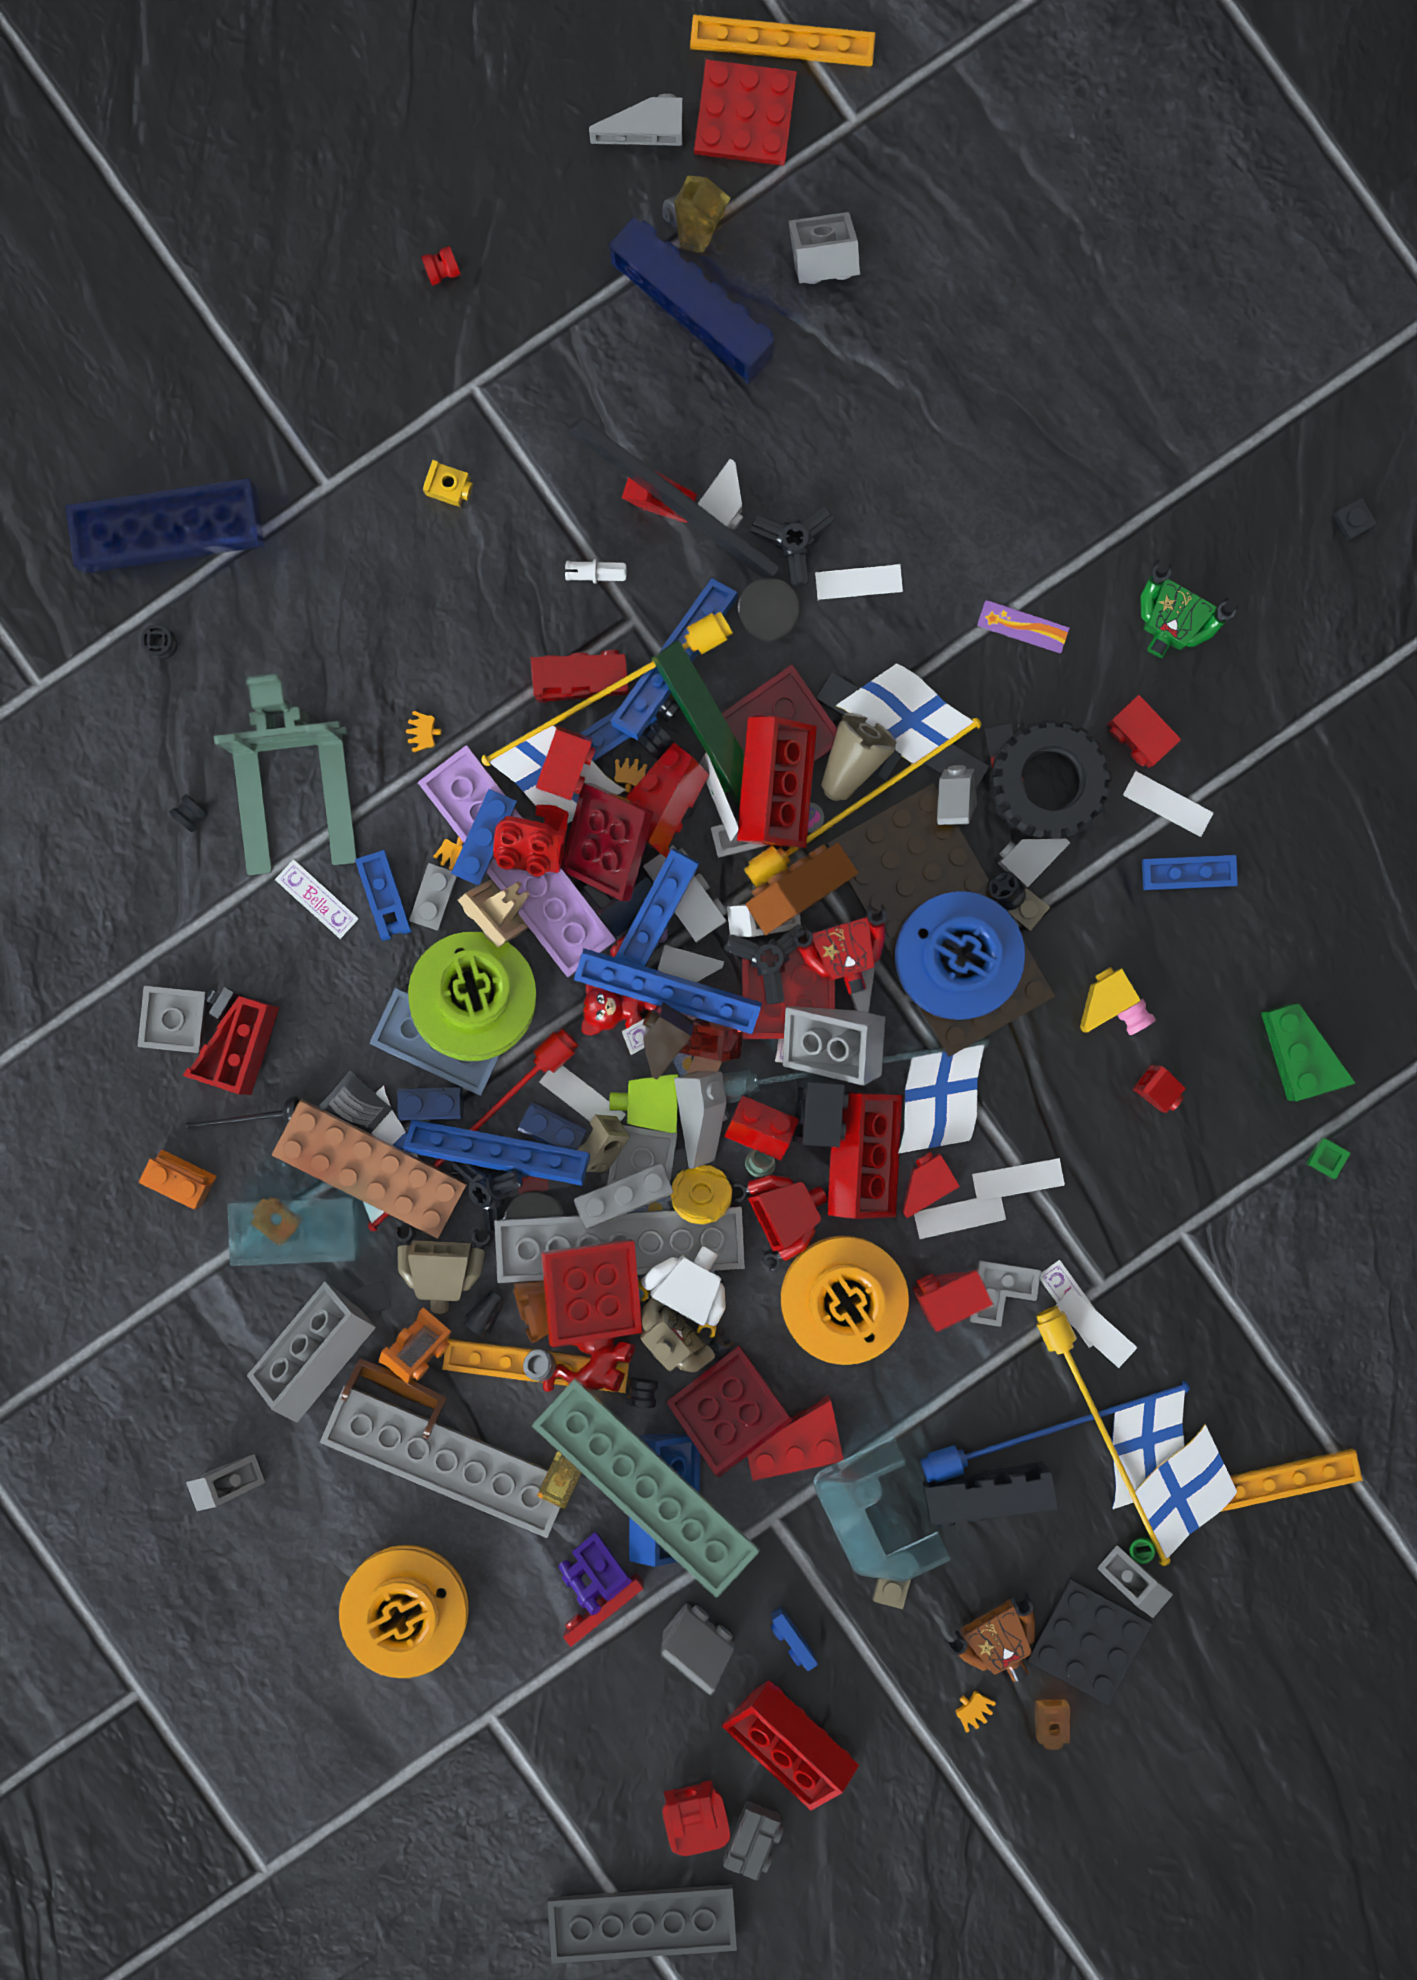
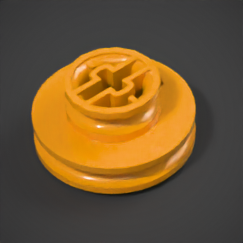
[781,1236,909,1365]
[339,1545,469,1678]

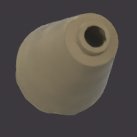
[821,713,897,801]

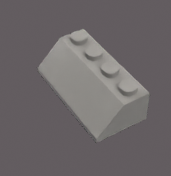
[247,1281,376,1422]

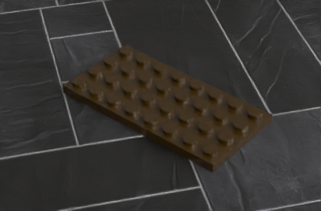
[826,783,1055,1057]

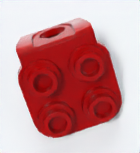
[493,804,569,876]
[662,1780,730,1856]

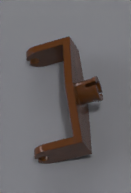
[341,1359,447,1439]

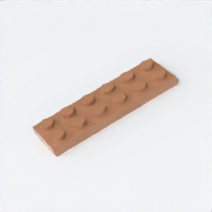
[272,1099,467,1239]

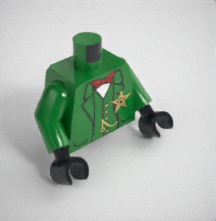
[1140,560,1238,658]

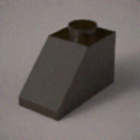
[643,1002,694,1080]

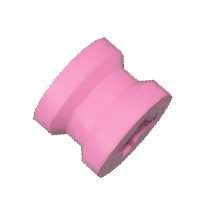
[1118,999,1156,1035]

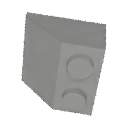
[789,212,860,284]

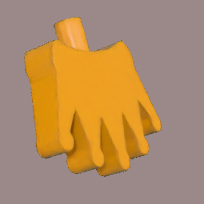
[406,711,441,752]
[614,758,647,793]
[434,837,463,871]
[956,1691,996,1732]

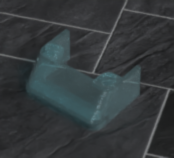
[814,1437,951,1582]

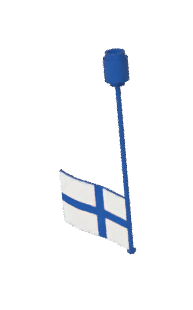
[920,1381,1190,1509]

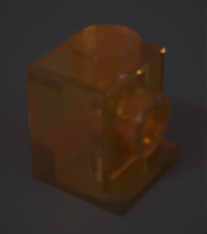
[250,1197,304,1247]
[1035,1699,1070,1750]

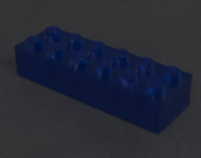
[609,217,775,384]
[65,478,265,573]

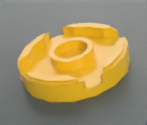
[671,1165,732,1224]

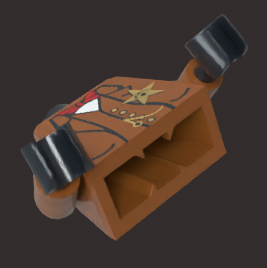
[944,1593,1035,1682]

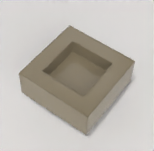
[1007,888,1050,931]
[872,1569,911,1609]

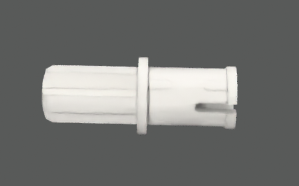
[565,559,627,584]

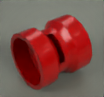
[421,246,461,286]

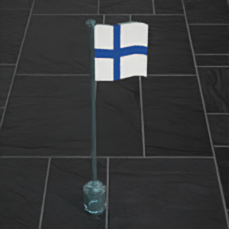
[722,1037,990,1153]

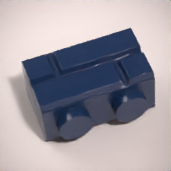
[398,1087,464,1120]
[517,1101,588,1150]

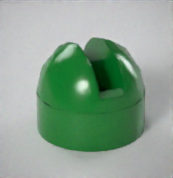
[1130,1537,1156,1564]

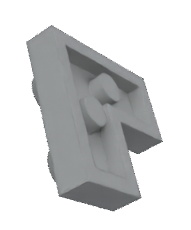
[969,1260,1041,1327]

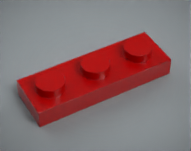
[563,1572,644,1647]

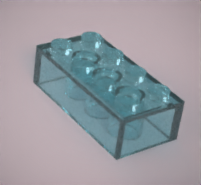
[228,1196,360,1266]

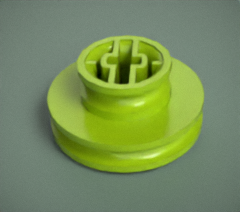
[408,932,536,1061]

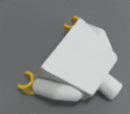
[638,1246,726,1338]

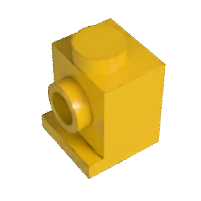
[423,460,473,507]

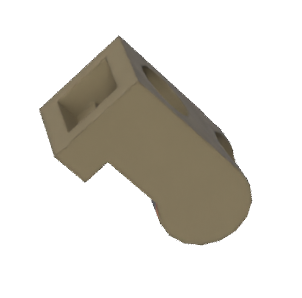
[577,1114,630,1173]

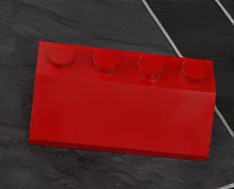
[737,716,817,848]
[827,1092,902,1219]
[721,1680,859,1811]

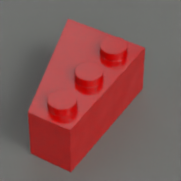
[531,650,629,703]
[625,743,709,858]
[182,996,279,1095]
[912,1270,993,1332]
[748,1395,844,1481]

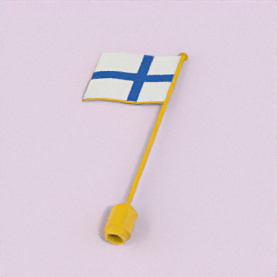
[482,611,733,823]
[744,664,981,888]
[1036,1306,1237,1566]

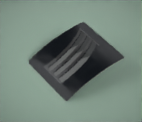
[318,1071,392,1134]

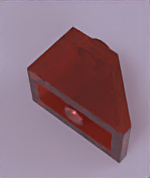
[679,1021,743,1061]

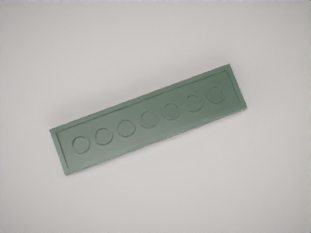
[532,1378,760,1598]

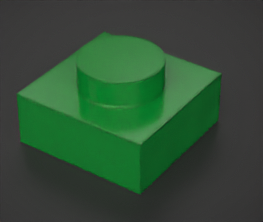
[1306,1137,1350,1180]

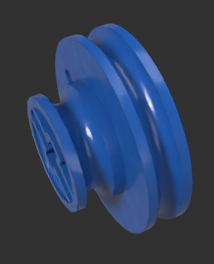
[895,891,1025,1020]

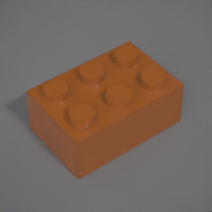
[745,843,859,935]

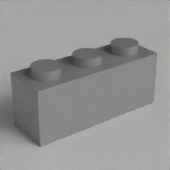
[643,845,727,943]
[574,1163,673,1230]

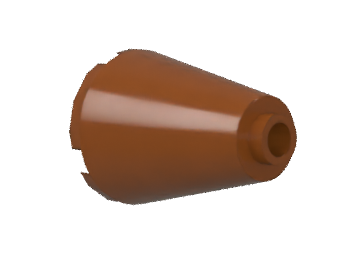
[513,1280,549,1343]

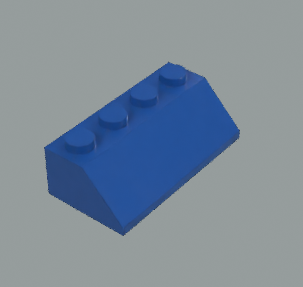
[629,1433,700,1567]

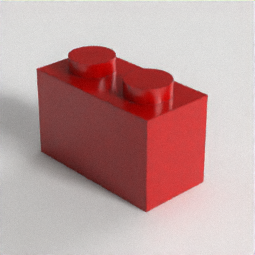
[1107,695,1181,768]
[536,726,596,801]
[724,1095,799,1161]

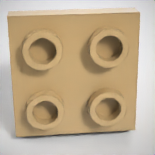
[458,879,530,948]

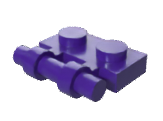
[558,1532,632,1615]

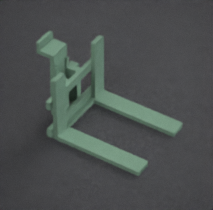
[214,674,357,876]

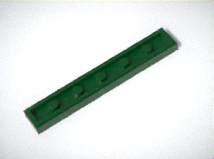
[652,641,745,809]

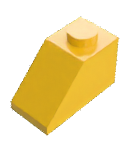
[1080,967,1141,1032]

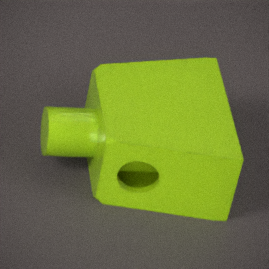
[609,1074,678,1133]

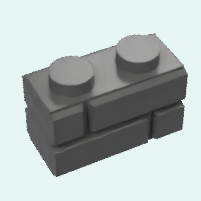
[723,1801,784,1880]

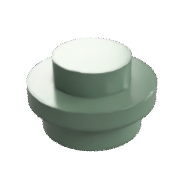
[745,1150,776,1178]

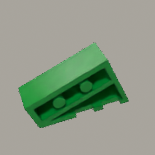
[1261,1003,1356,1101]

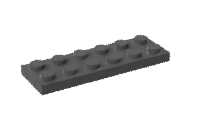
[547,1884,737,1964]

